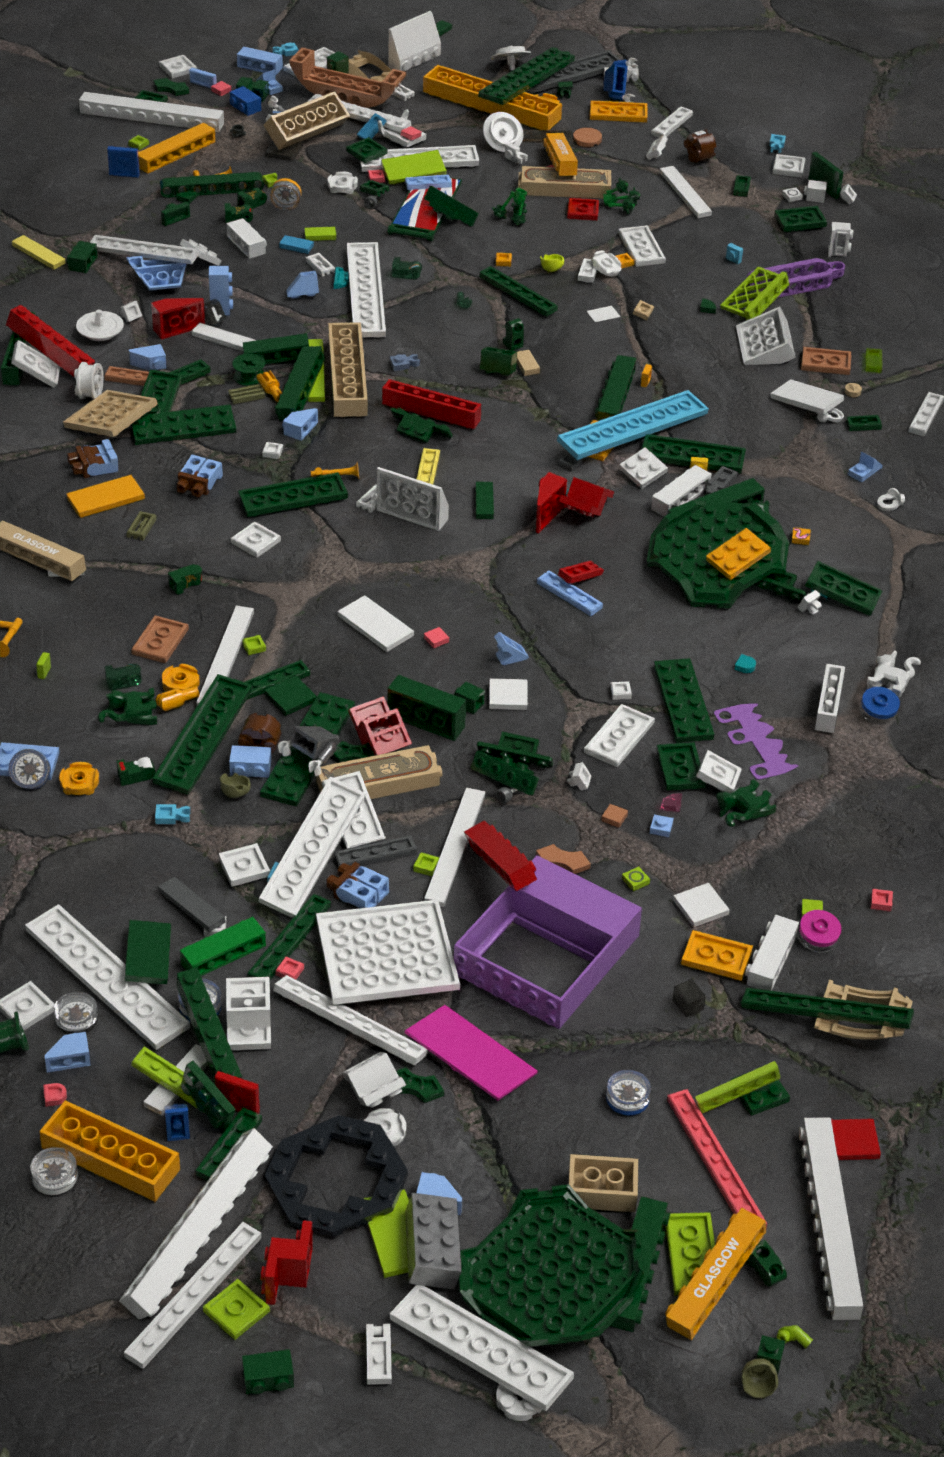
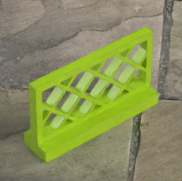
[720,267,789,321]

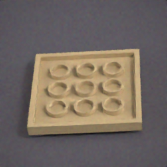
[63,390,157,437]

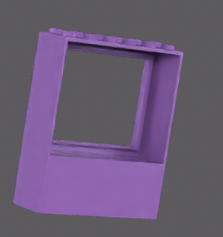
[454,855,642,1029]

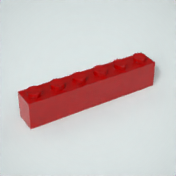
[6,305,95,377]
[382,379,481,429]
[464,820,537,891]

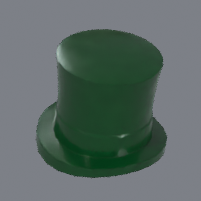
[0,1011,29,1054]

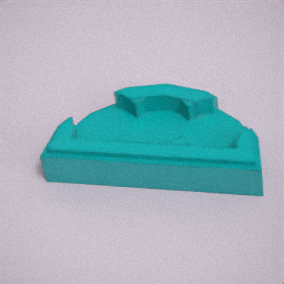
[334,267,349,289]

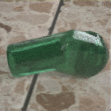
[457,292,473,308]

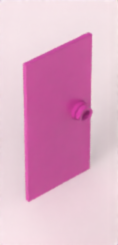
[405,1005,538,1101]

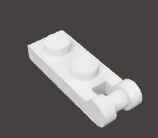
[366,1324,392,1385]

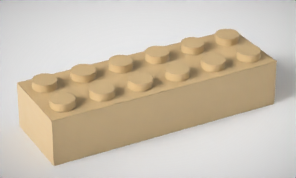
[264,91,350,150]

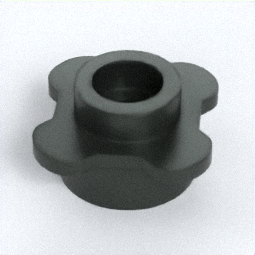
[230,124,246,137]

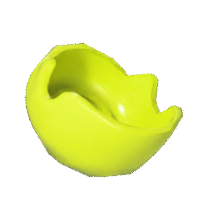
[540,254,565,272]

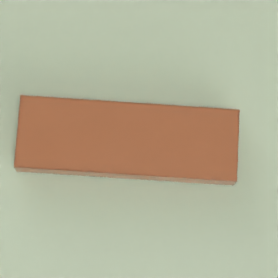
[104,366,149,386]

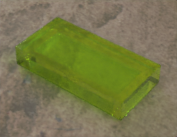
[865,348,882,373]

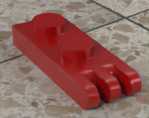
[558,560,604,584]

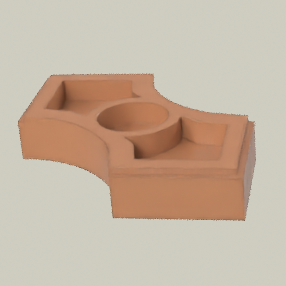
[536,844,591,874]

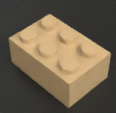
[568,1154,638,1212]

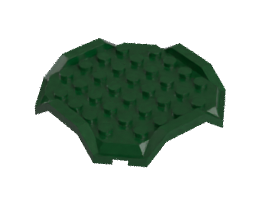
[647,500,789,609]
[459,1184,644,1347]

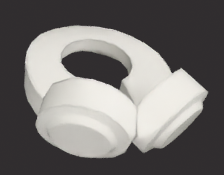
[817,408,844,422]
[877,488,905,511]

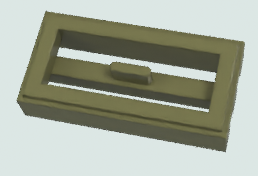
[228,384,265,404]
[127,511,157,541]

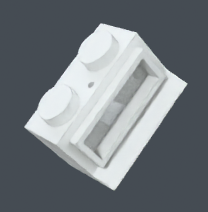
[828,222,853,257]

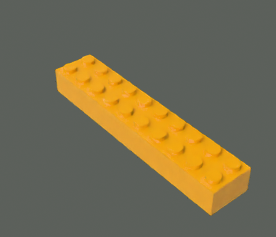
[423,65,562,132]

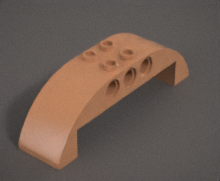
[289,48,406,108]

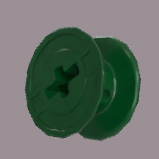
[232,354,265,386]

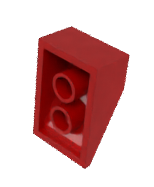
[151,298,205,340]
[536,472,567,534]

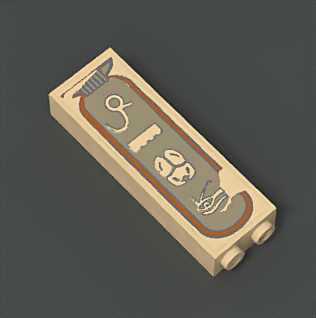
[518,166,611,199]
[316,745,442,799]

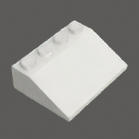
[388,11,441,71]
[736,307,796,365]
[377,467,449,531]

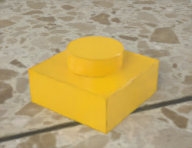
[690,457,708,471]

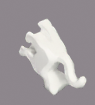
[867,651,921,697]

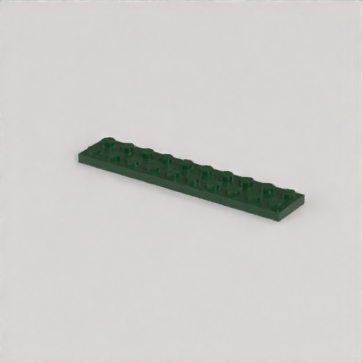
[478,47,575,105]

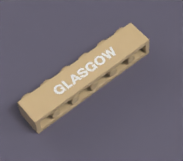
[0,521,86,581]

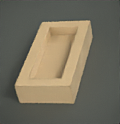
[517,350,540,376]

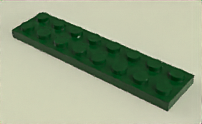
[153,674,252,795]
[260,692,355,807]

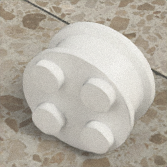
[74,362,104,400]

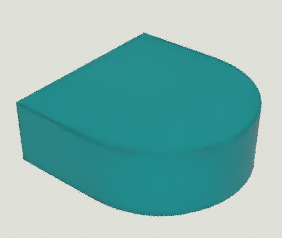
[734,654,756,673]

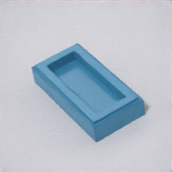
[357,113,387,140]
[279,235,314,254]

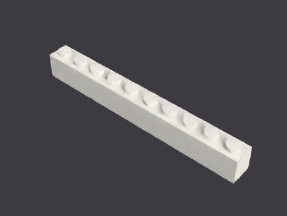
[79,92,224,132]
[799,1118,863,1320]
[119,1128,273,1320]

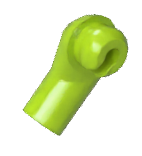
[776,1325,813,1348]

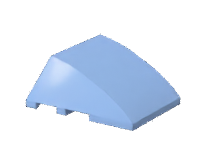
[127,256,186,291]

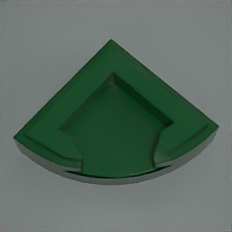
[176,191,197,204]
[700,298,716,314]

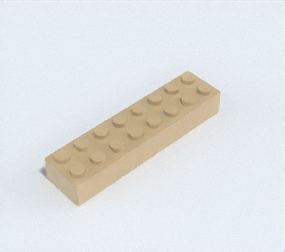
[328,322,368,417]

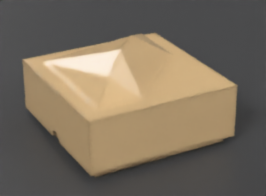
[633,300,654,320]

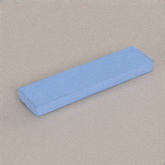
[537,571,603,616]

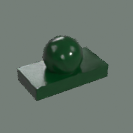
[161,202,190,226]

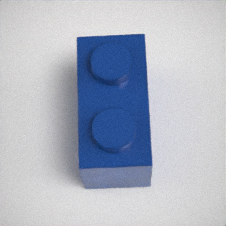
[229,86,261,116]

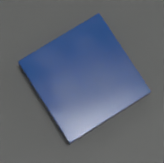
[107,146,140,178]

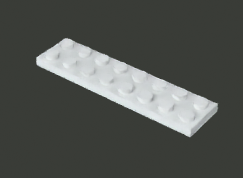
[360,145,479,172]
[258,777,366,918]
[390,1285,574,1411]

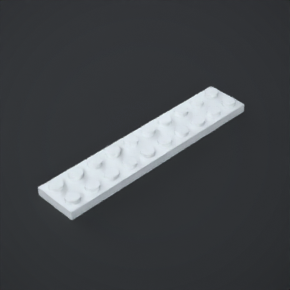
[347,242,386,338]
[25,904,190,1050]

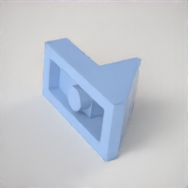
[256,70,283,95]
[848,452,882,483]
[494,632,529,665]

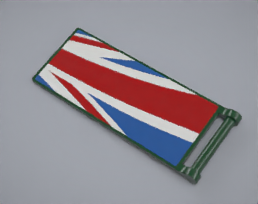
[387,177,462,241]

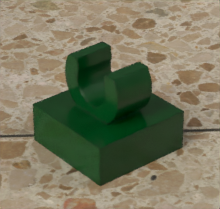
[556,81,573,98]

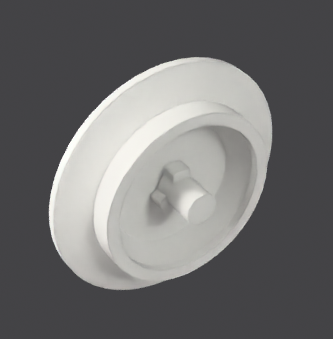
[491,46,531,71]
[483,112,523,152]
[76,310,124,341]

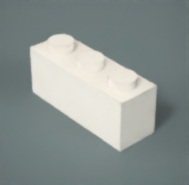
[227,218,267,259]

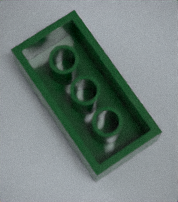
[387,675,466,741]

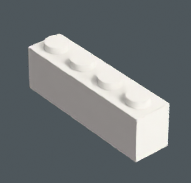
[651,465,711,516]
[815,664,845,733]
[745,915,799,991]

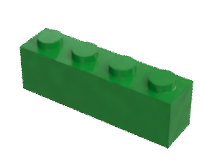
[180,917,266,976]

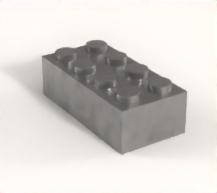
[405,1193,461,1289]

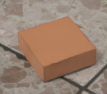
[602,804,628,828]

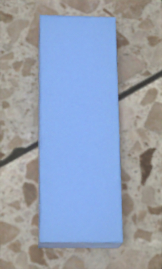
[405,175,452,190]

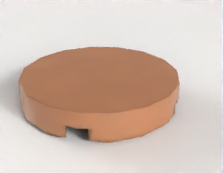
[573,128,602,147]

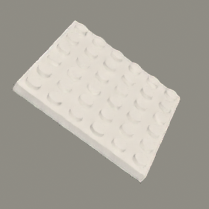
[316,900,460,1005]

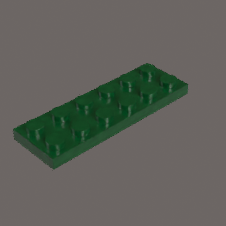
[131,404,236,445]
[642,434,746,474]
[238,472,348,517]
[653,658,715,743]

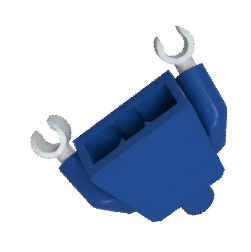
[603,57,638,103]

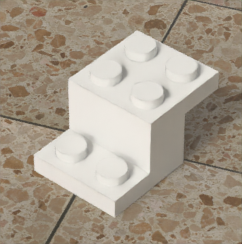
[226,977,271,1050]
[342,1052,406,1108]

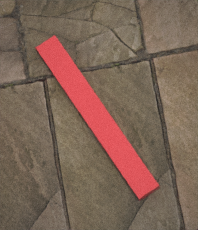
[667,1089,767,1228]

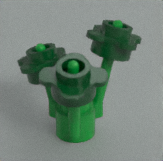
[603,178,640,214]
[491,188,527,225]

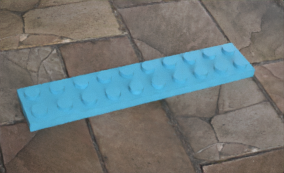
[557,390,709,460]

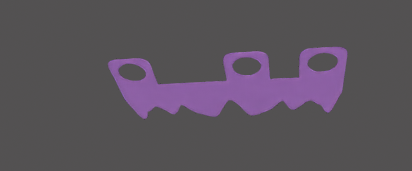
[714,704,799,779]

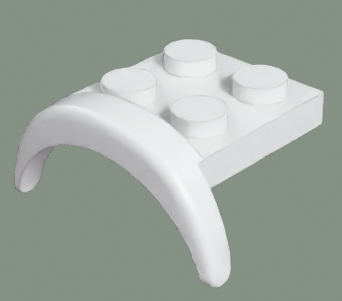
[378,109,426,147]

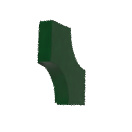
[153,78,189,96]
[330,741,375,763]
[396,1068,444,1103]

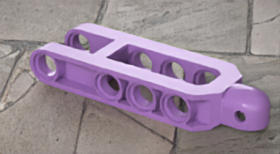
[746,258,845,298]

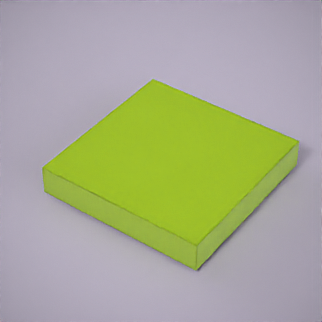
[203,1279,270,1340]

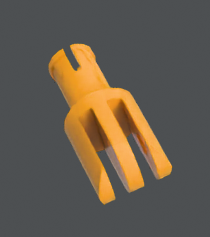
[256,370,282,402]
[155,686,199,711]

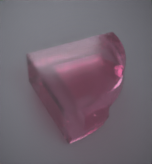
[660,793,682,812]

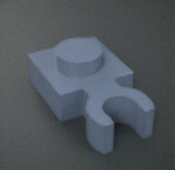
[390,354,420,371]

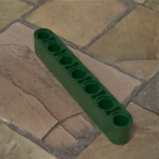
[159,172,264,198]

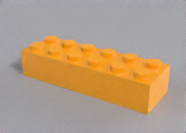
[39,1100,180,1202]

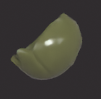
[220,773,251,798]
[741,1359,778,1398]

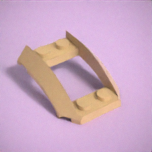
[349,50,392,82]
[814,980,913,1040]

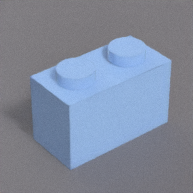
[229,745,271,778]

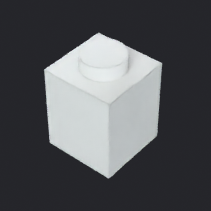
[804,180,827,203]

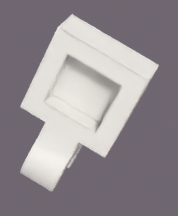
[505,142,528,164]

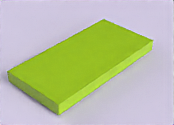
[381,150,447,184]
[364,1190,409,1278]
[665,1213,715,1296]

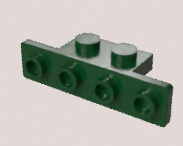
[424,186,479,226]
[390,408,453,443]
[755,571,806,601]
[477,731,553,768]
[471,751,539,796]

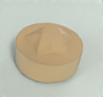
[845,383,862,398]

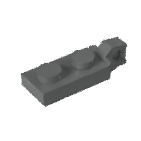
[706,466,738,495]

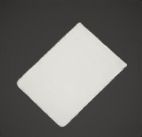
[587,306,620,322]

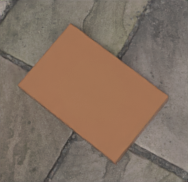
[801,347,851,375]
[131,616,189,663]

